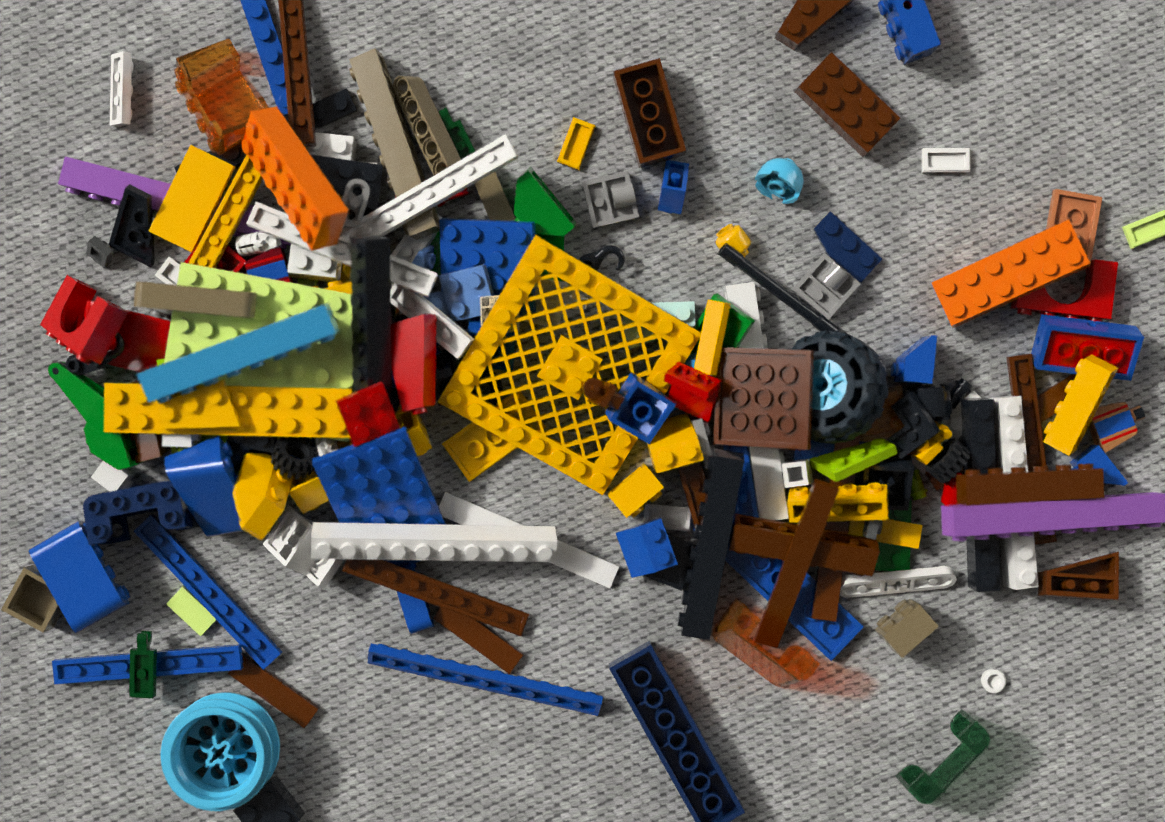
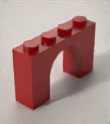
[1010,259,1118,322]
[40,275,128,364]

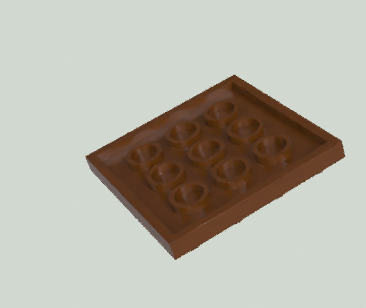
[714,347,814,450]

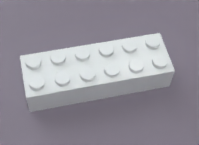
[287,132,357,282]

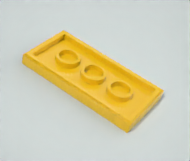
[149,145,235,252]
[442,391,546,482]

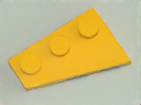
[152,380,241,429]

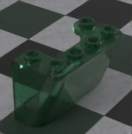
[895,709,990,804]

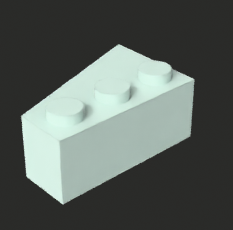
[622,301,695,353]

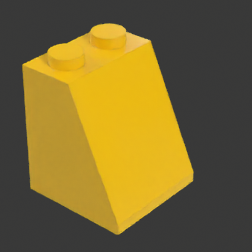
[646,413,704,473]

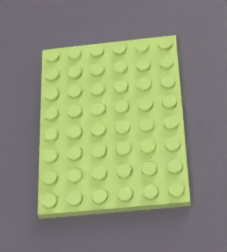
[164,262,354,442]

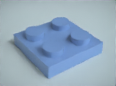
[439,264,495,322]

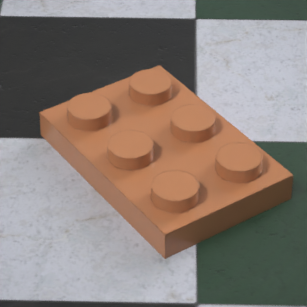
[1046,189,1102,268]

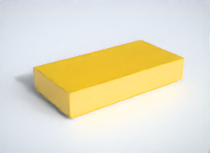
[557,117,596,171]

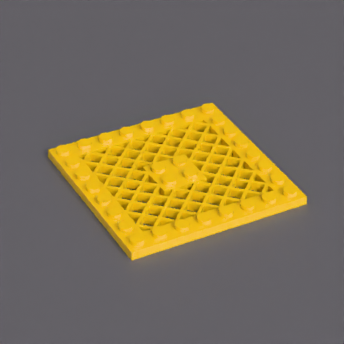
[438,234,701,495]

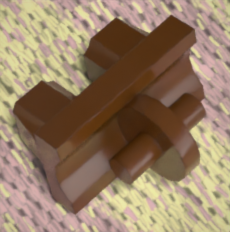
[582,378,625,410]

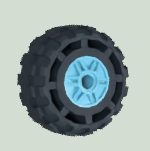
[787,331,889,444]

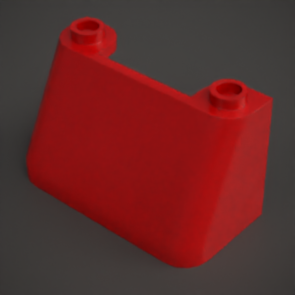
[84,300,171,373]

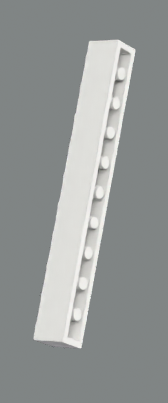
[724,282,789,521]
[311,522,557,562]

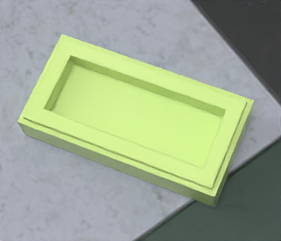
[1122,210,1165,249]
[167,586,216,636]

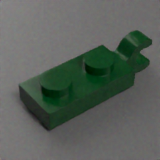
[438,108,476,160]
[129,630,157,698]

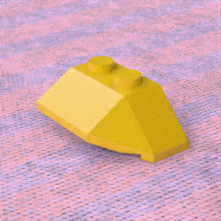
[233,452,293,541]

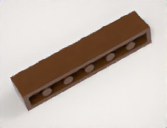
[956,463,1104,505]
[729,513,879,576]

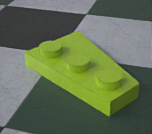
[809,438,897,482]

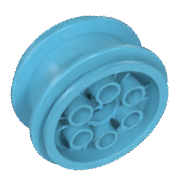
[161,692,280,811]

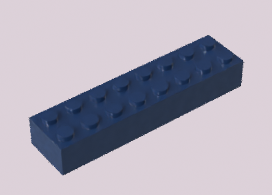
[609,641,745,822]

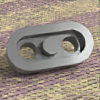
[342,179,370,227]

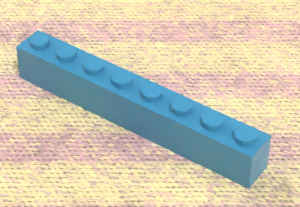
[137,303,340,404]

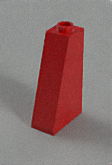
[391,314,437,415]

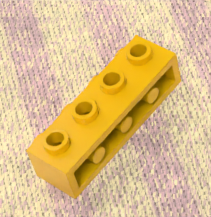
[1043,355,1118,456]
[787,483,889,523]

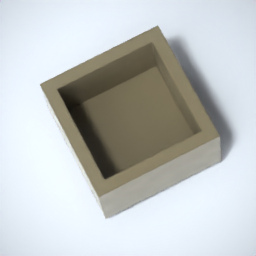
[1,565,62,633]
[874,599,939,658]

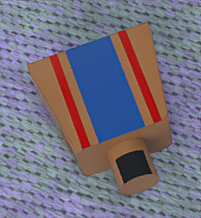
[1088,402,1145,452]

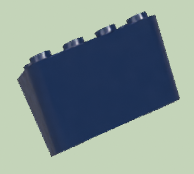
[83,481,200,545]

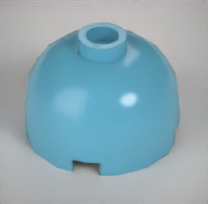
[755,158,804,204]

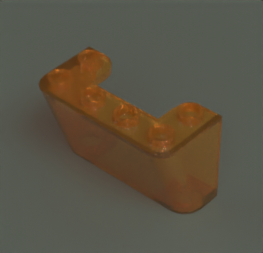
[174,39,269,156]
[712,598,820,687]

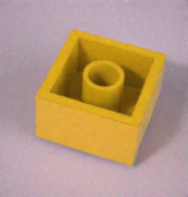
[607,464,664,518]

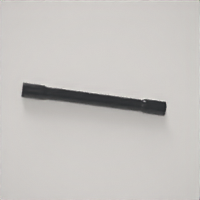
[718,243,838,332]

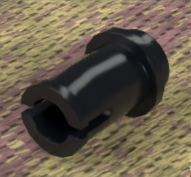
[950,378,973,409]

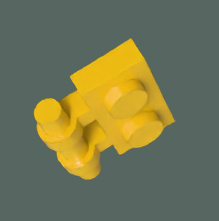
[908,420,952,465]

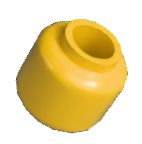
[716,224,751,257]

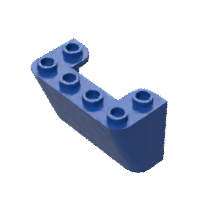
[165,435,244,537]
[29,521,131,633]

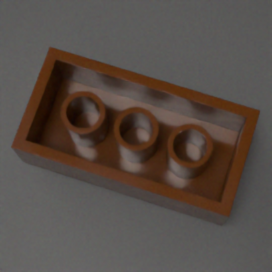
[795,52,901,157]
[613,58,686,168]

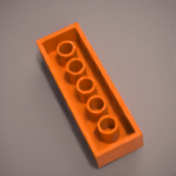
[241,106,349,251]
[932,219,1090,328]

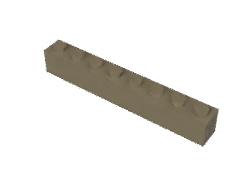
[349,48,440,240]

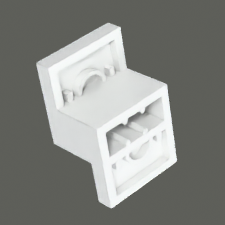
[263,505,344,590]

